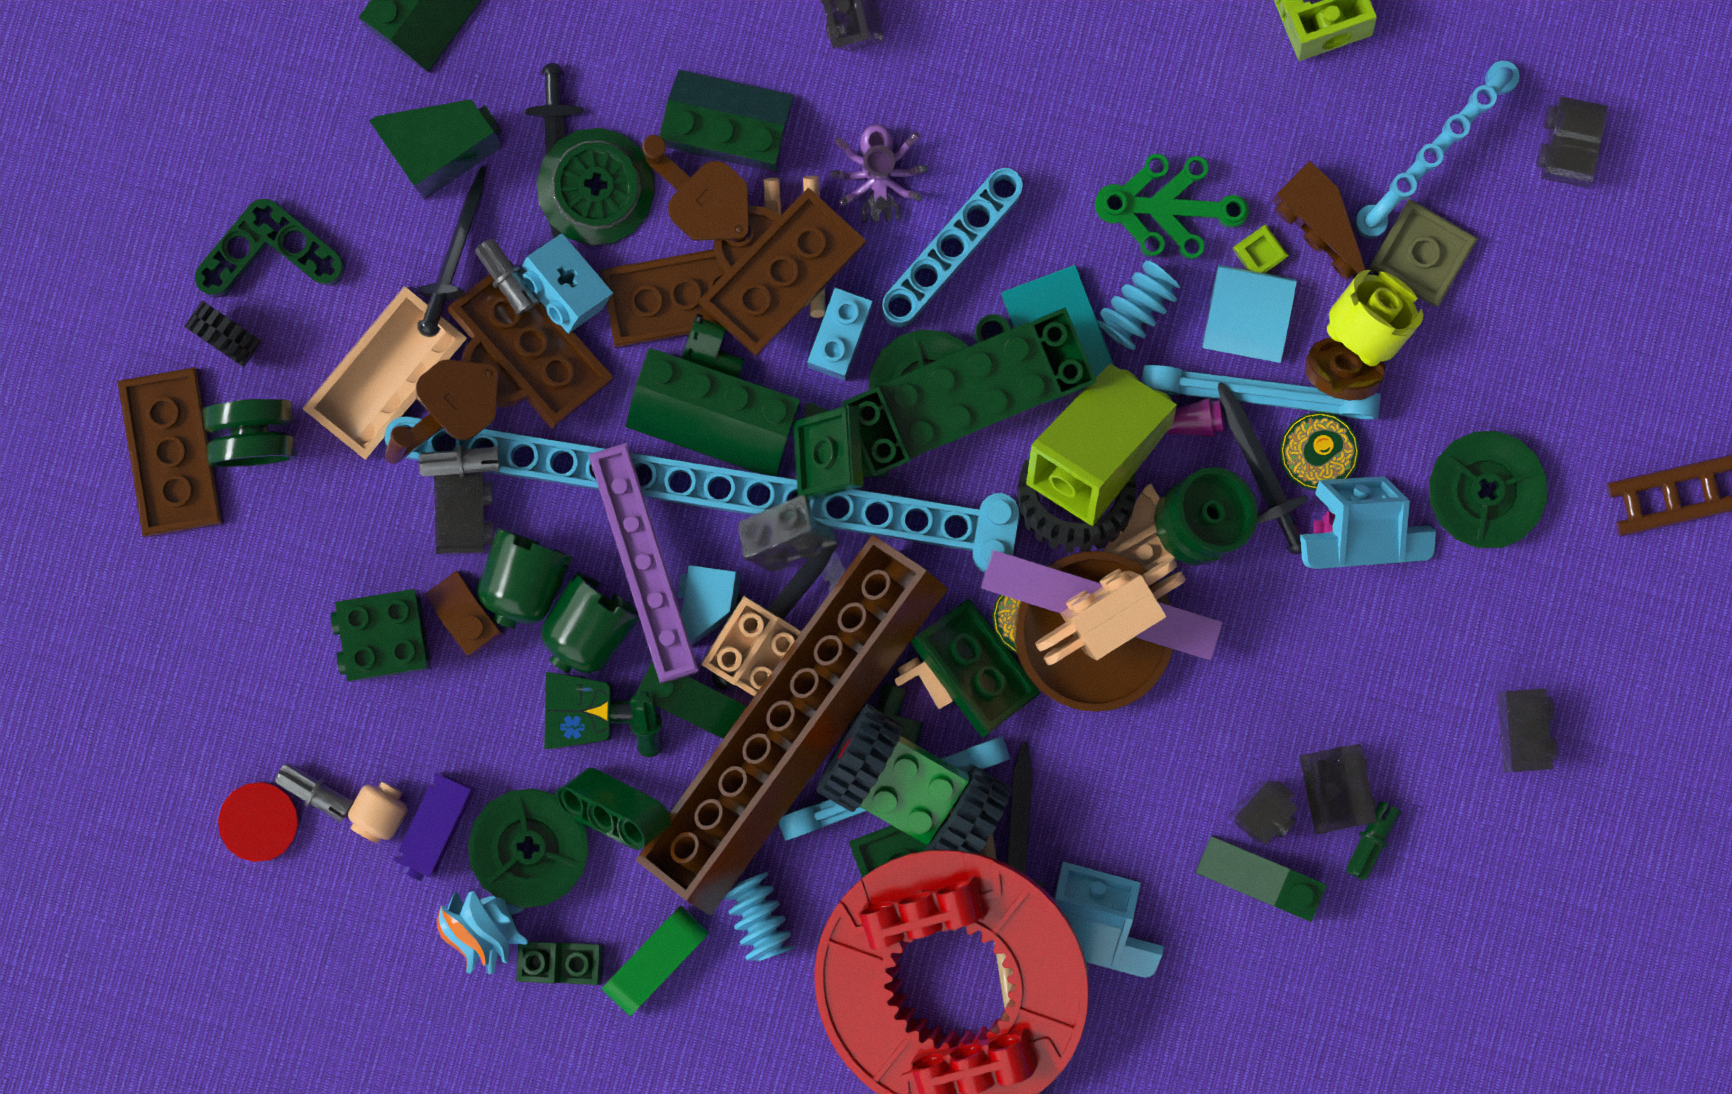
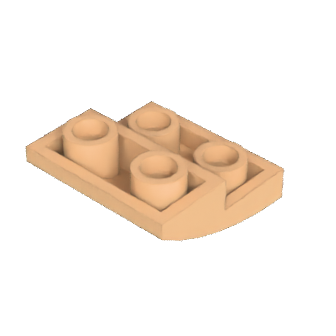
[701,596,802,696]

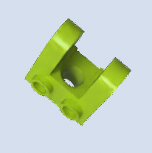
[1274,0,1377,62]

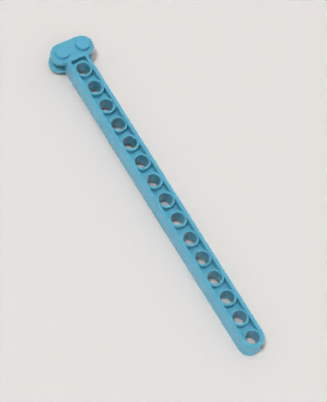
[385,417,1019,573]

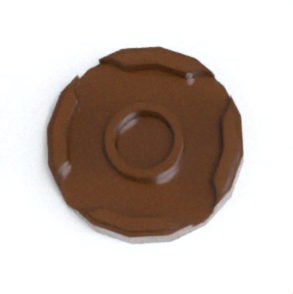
[1305,338,1385,401]

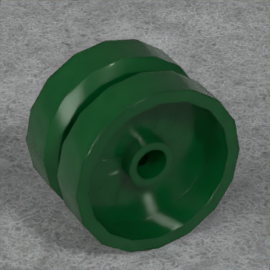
[203,399,297,467]
[1154,467,1258,566]

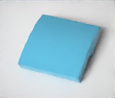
[1202,264,1297,363]

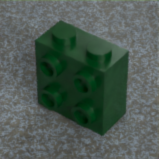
[330,589,432,682]

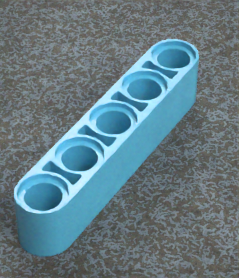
[882,168,1023,328]

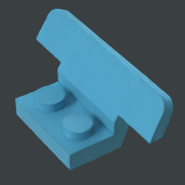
[1300,476,1436,569]
[1054,862,1164,978]

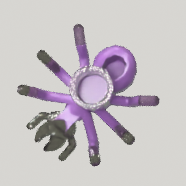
[830,124,928,223]

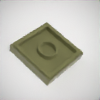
[1368,199,1478,308]

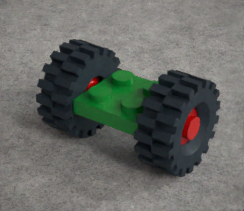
[817,704,1011,854]

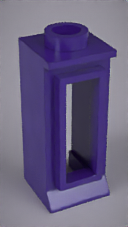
[393,772,476,881]

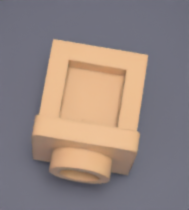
[894,657,953,709]

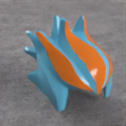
[436,891,528,974]

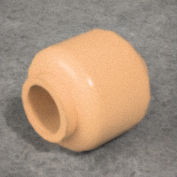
[348,781,408,844]

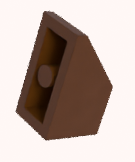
[425,570,505,658]

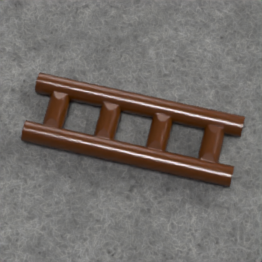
[1606,454,1732,537]

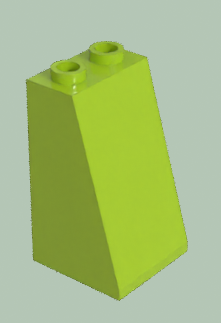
[1026,363,1177,527]

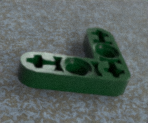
[195,199,345,298]

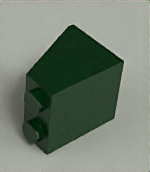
[369,99,503,200]

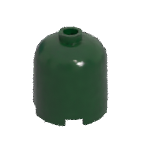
[477,528,573,629]
[541,571,640,673]

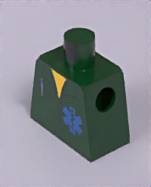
[544,672,633,749]

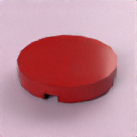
[218,782,300,862]

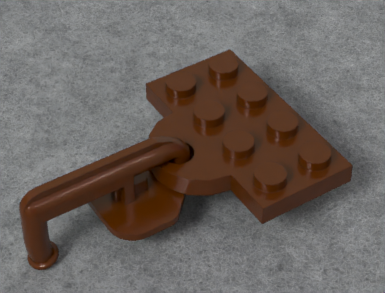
[642,135,866,358]
[385,260,614,464]

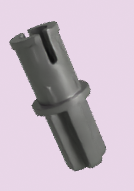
[475,239,538,316]
[419,446,500,478]
[275,763,354,823]

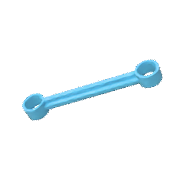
[1142,365,1381,420]
[779,736,1011,841]

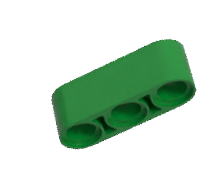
[601,904,710,1017]

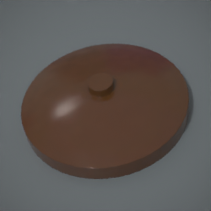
[1014,551,1173,712]

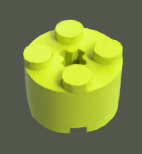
[1327,270,1423,366]

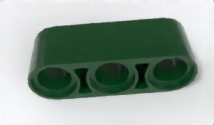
[556,767,671,850]

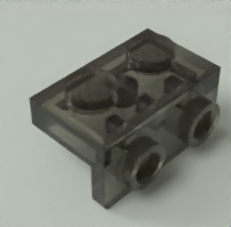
[738,495,836,571]
[1299,744,1376,834]

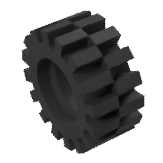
[184,300,262,367]

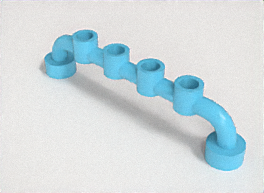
[1354,61,1520,239]

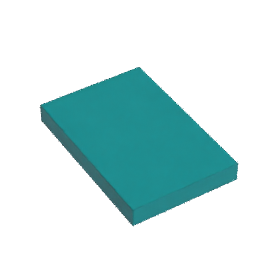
[1000,265,1113,404]

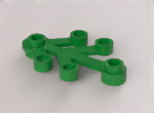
[1094,154,1249,260]

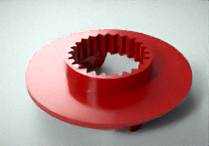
[814,850,1090,1094]

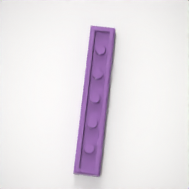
[589,443,699,684]
[980,550,1223,661]

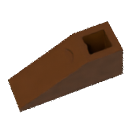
[1272,161,1365,280]

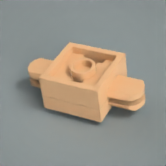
[1035,558,1186,665]

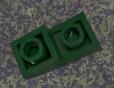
[516,941,604,985]

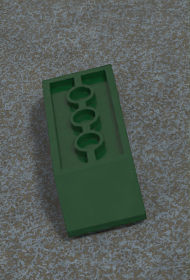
[842,307,1097,476]

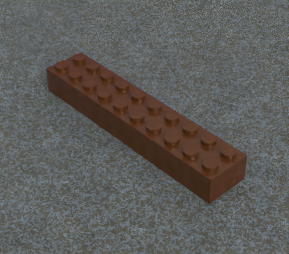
[636,534,948,916]

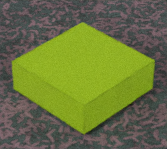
[1232,224,1288,273]

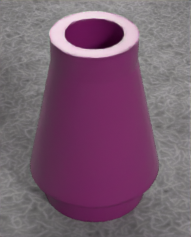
[1167,398,1224,437]

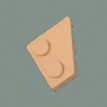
[1103,484,1175,571]

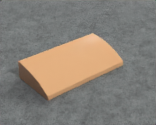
[303,286,467,460]

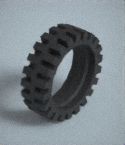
[1017,454,1137,553]

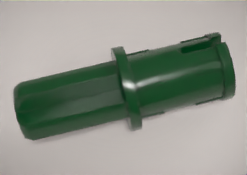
[630,691,663,757]
[1346,801,1402,881]

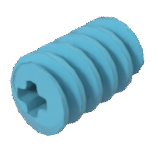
[1097,260,1180,350]
[723,872,796,961]

